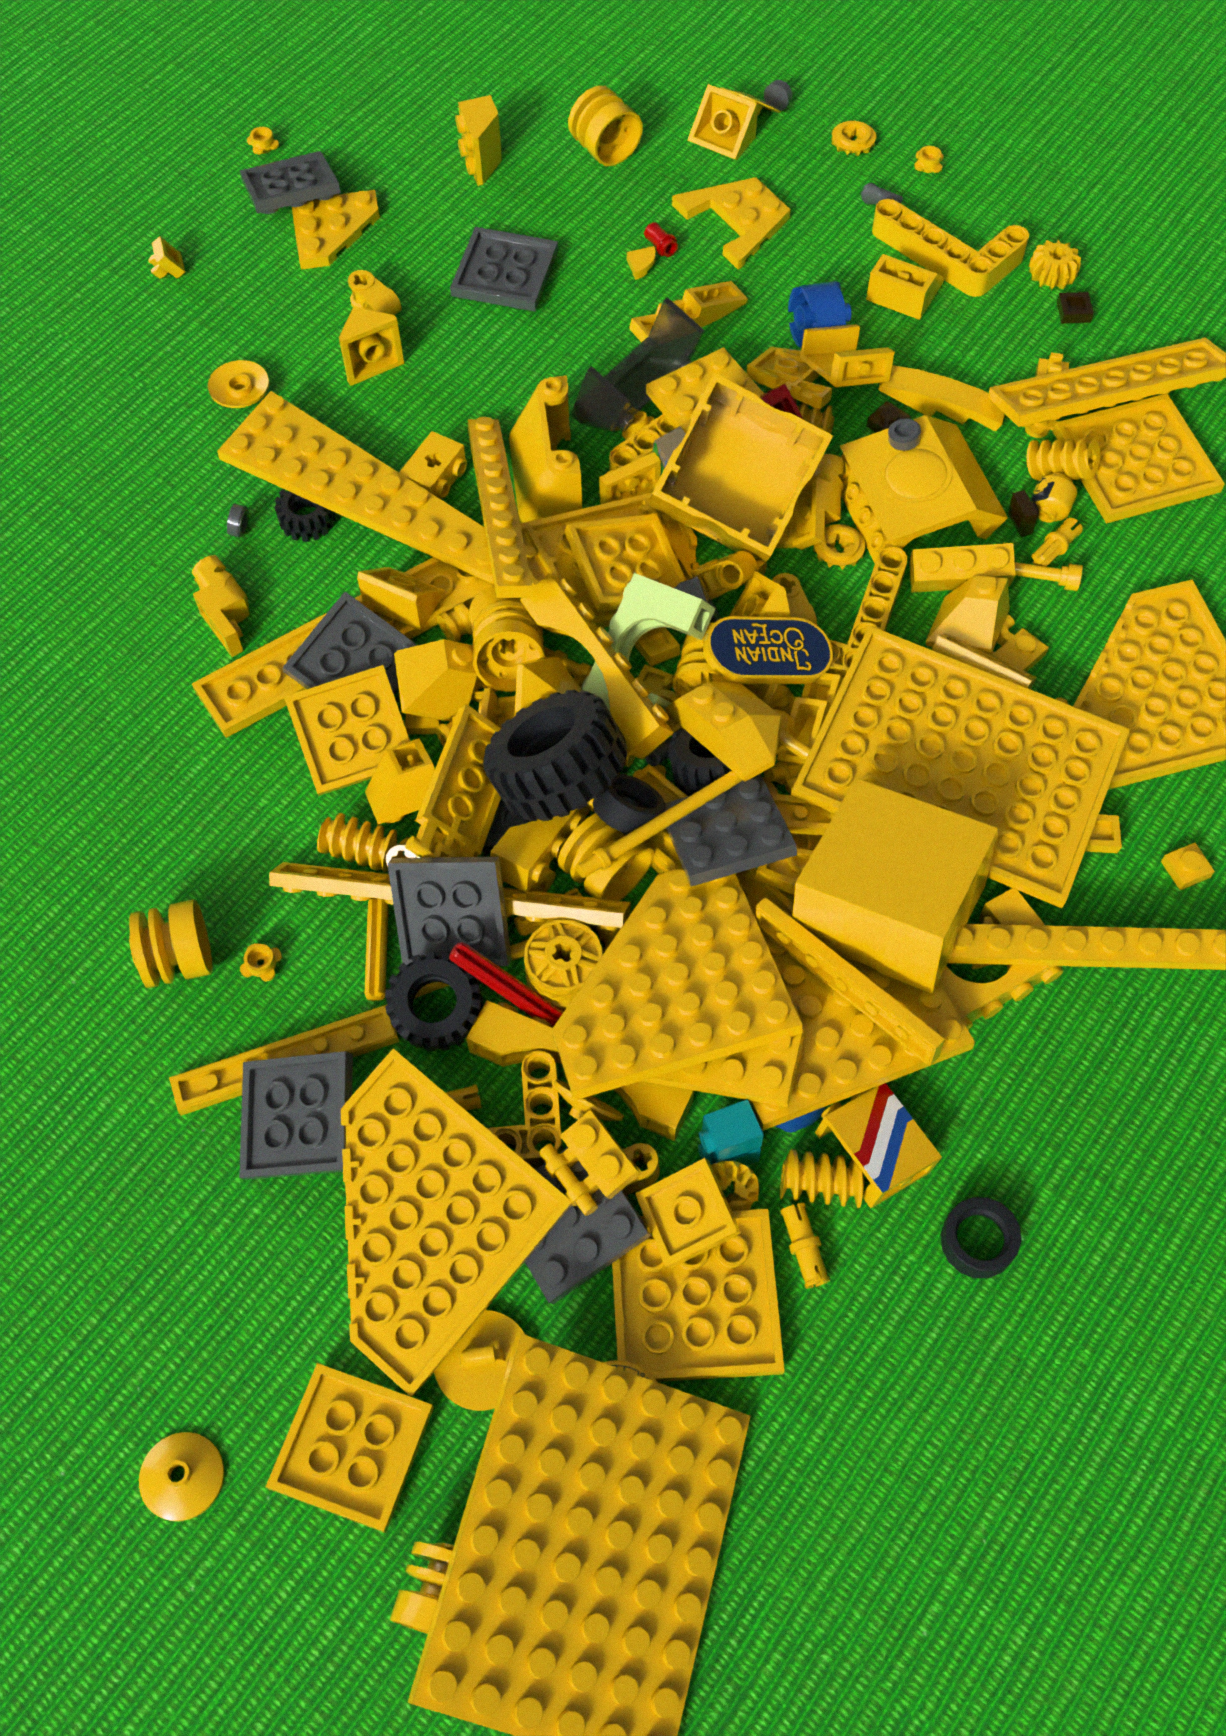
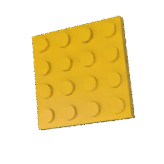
[1052,393,1225,524]
[612,1209,785,1382]

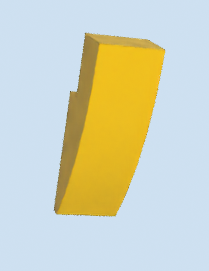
[777,673,843,766]

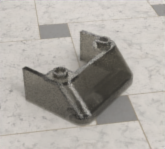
[571,297,705,432]

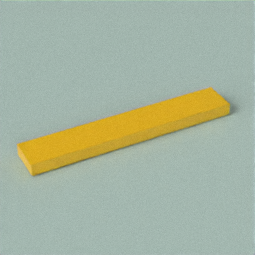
[755,897,945,1066]
[169,1005,399,1116]

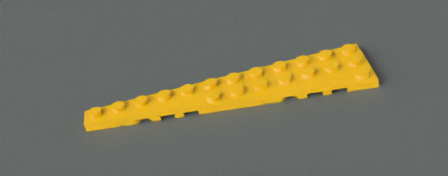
[217,391,494,585]

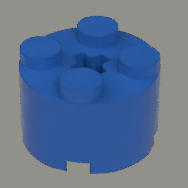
[788,281,851,348]

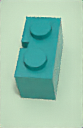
[698,1099,764,1166]

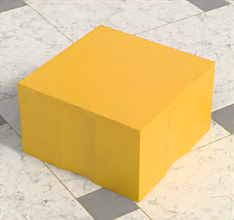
[649,373,833,562]
[792,778,999,994]

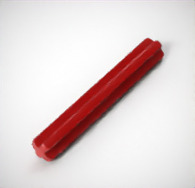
[449,942,564,1028]

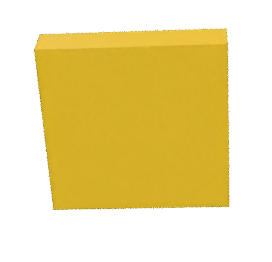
[635,1158,741,1269]

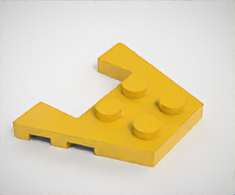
[672,177,791,269]
[746,347,832,409]

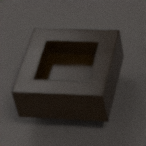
[1057,292,1094,324]
[866,401,911,433]
[1008,490,1039,537]

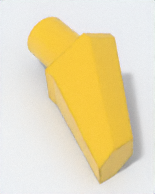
[764,762,803,785]

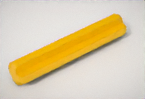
[364,898,388,1001]

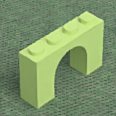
[581,573,716,715]

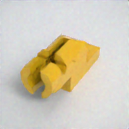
[792,454,844,550]
[192,555,249,657]

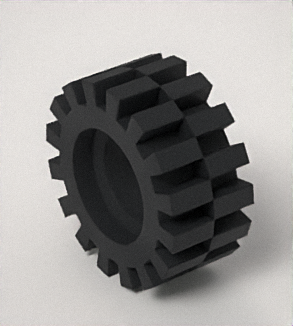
[275,489,336,542]

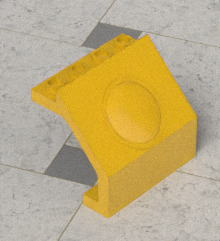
[840,415,1008,563]

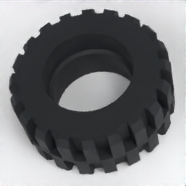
[483,690,627,821]

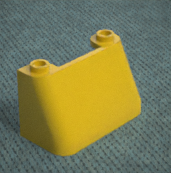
[509,376,582,523]

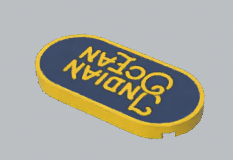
[703,616,833,684]

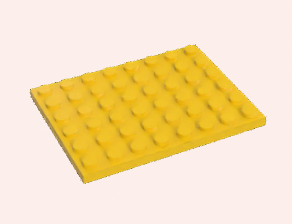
[791,625,1130,908]
[407,1333,751,1736]

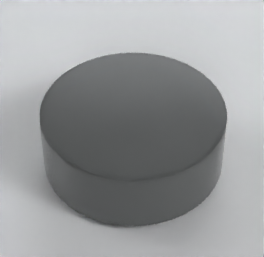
[764,80,793,111]
[888,419,921,451]
[227,504,249,538]

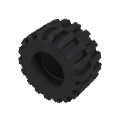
[668,729,761,796]
[385,952,483,1052]

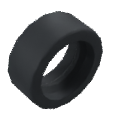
[592,774,666,834]
[941,1197,1022,1278]

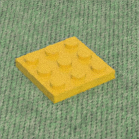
[646,347,774,434]
[564,514,686,612]
[284,665,410,796]
[266,1363,434,1533]

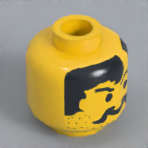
[1031,473,1078,523]

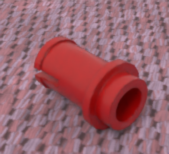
[644,222,678,257]

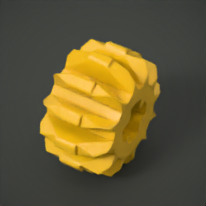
[1029,239,1081,290]

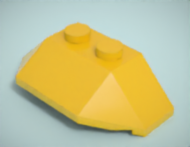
[666,682,781,782]

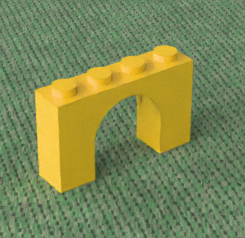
[939,888,1064,1030]

